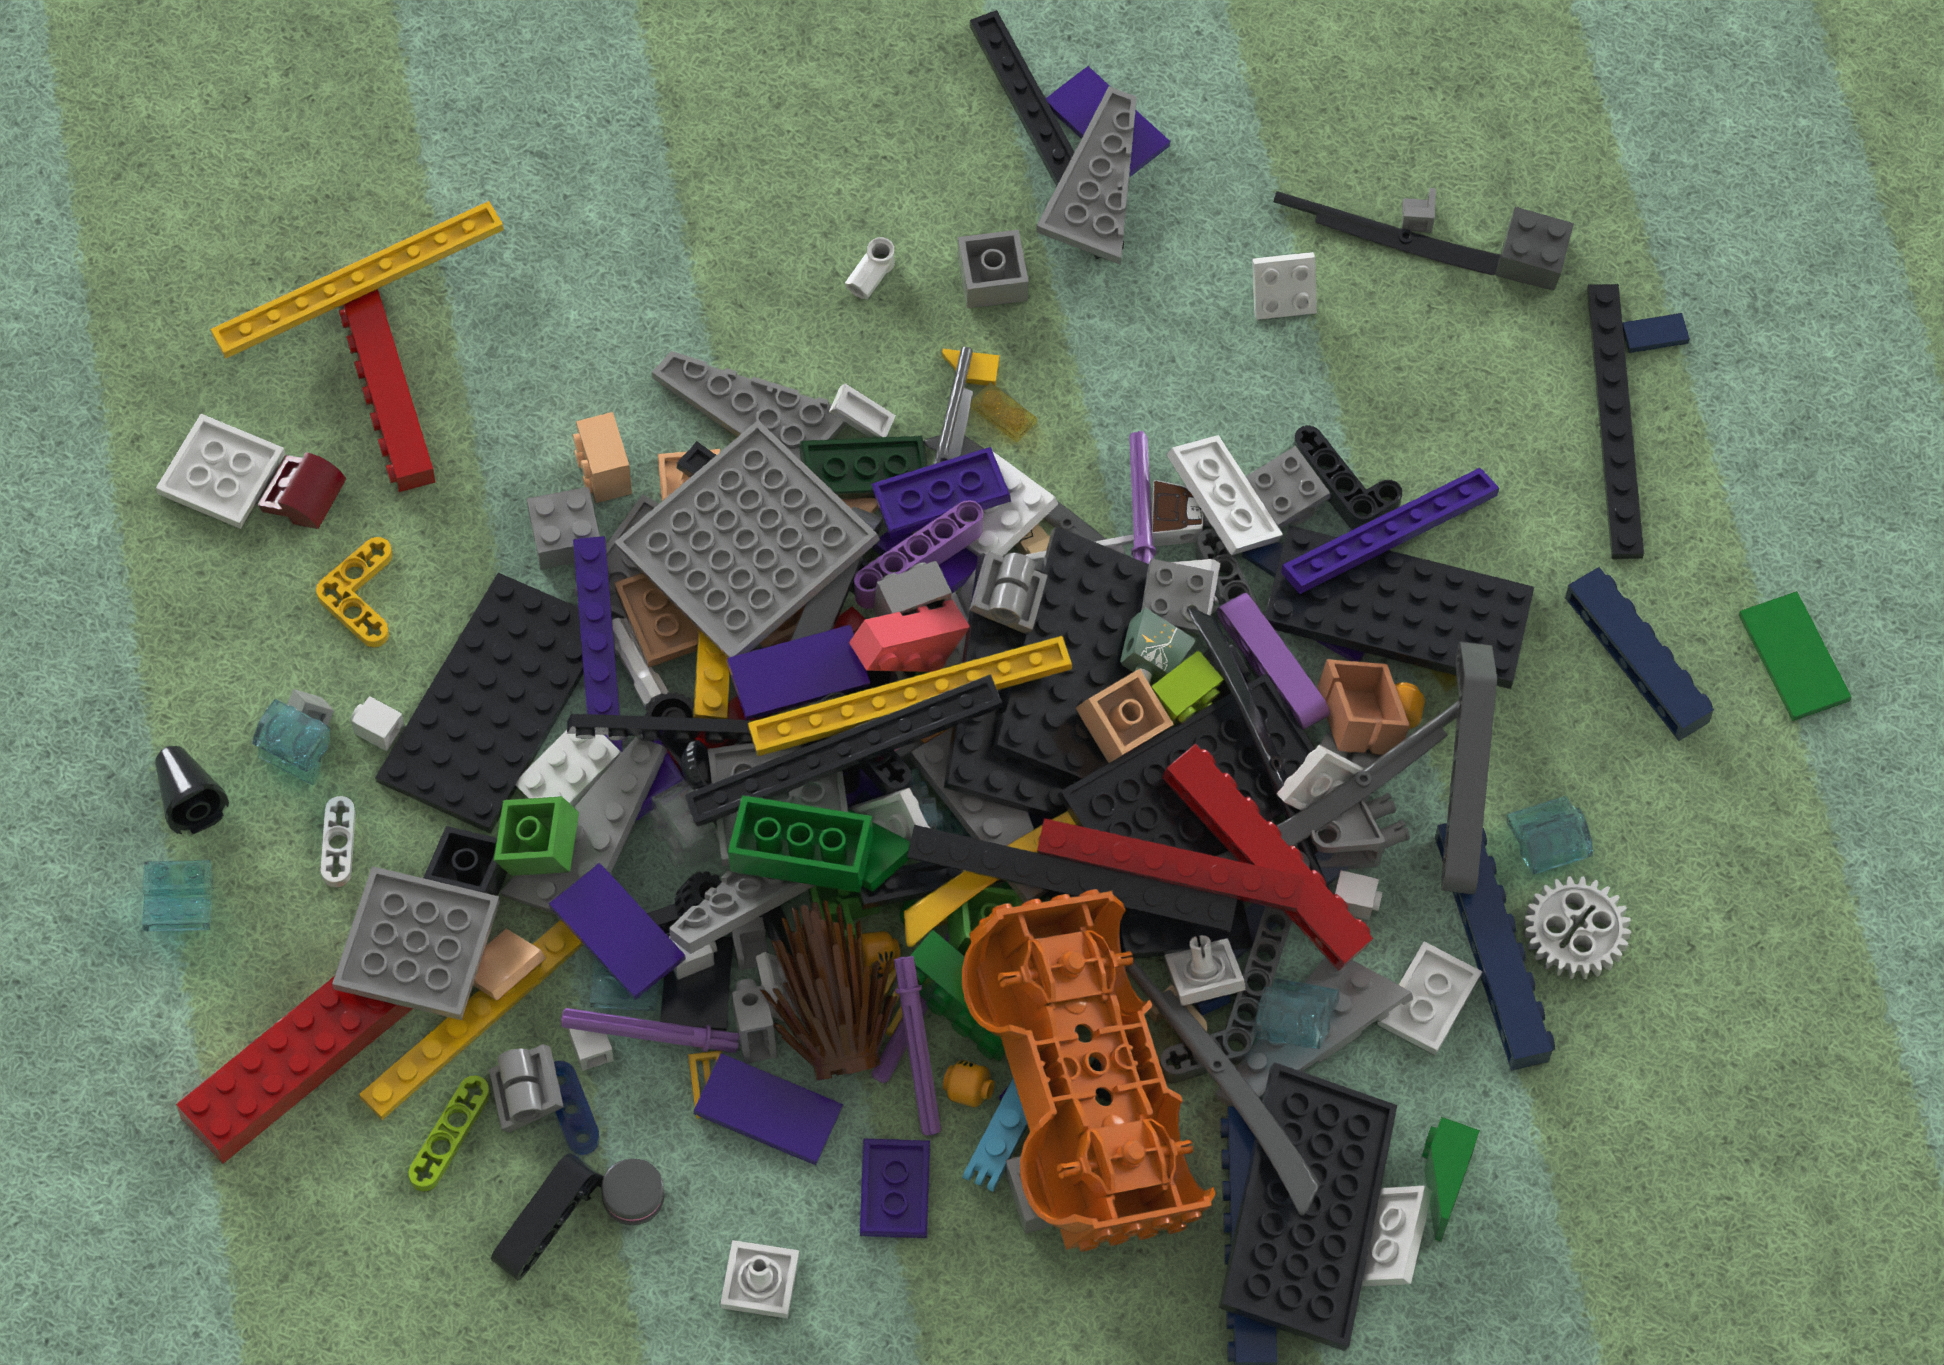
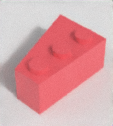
[849,599,970,672]

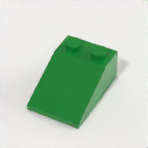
[1421,1117,1480,1242]

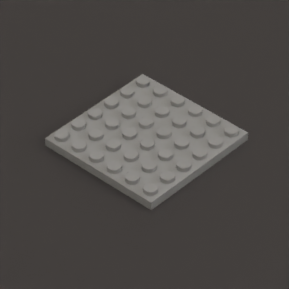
[615,420,880,658]

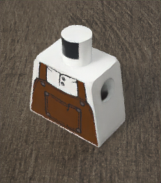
[1151,480,1212,546]

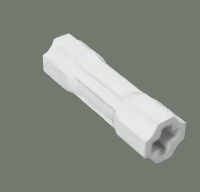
[612,617,668,709]

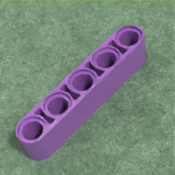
[854,500,983,609]
[1216,593,1330,730]

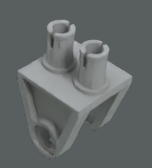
[1311,793,1410,869]

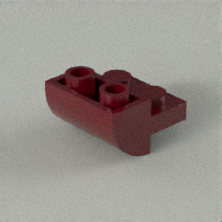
[258,452,346,529]

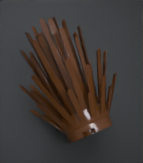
[760,900,897,1080]

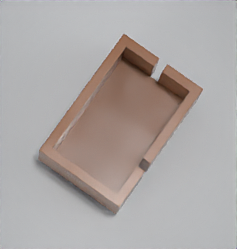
[1317,659,1410,755]

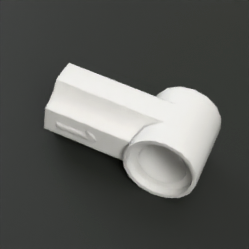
[845,237,895,300]

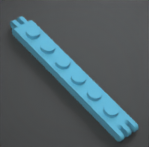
[962,1026,1079,1192]

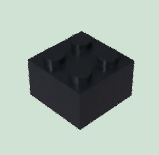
[423,826,508,896]

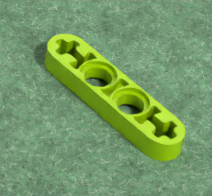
[408,1075,490,1192]

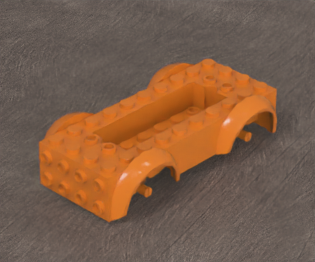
[962,889,1216,1252]

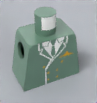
[1120,608,1196,685]

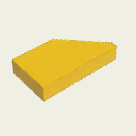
[942,349,1000,387]

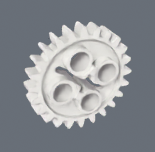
[1524,876,1631,979]

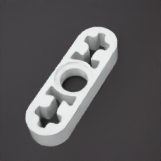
[321,796,356,887]

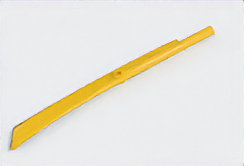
[904,811,1076,947]

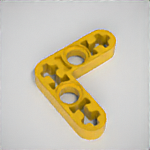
[316,537,393,648]

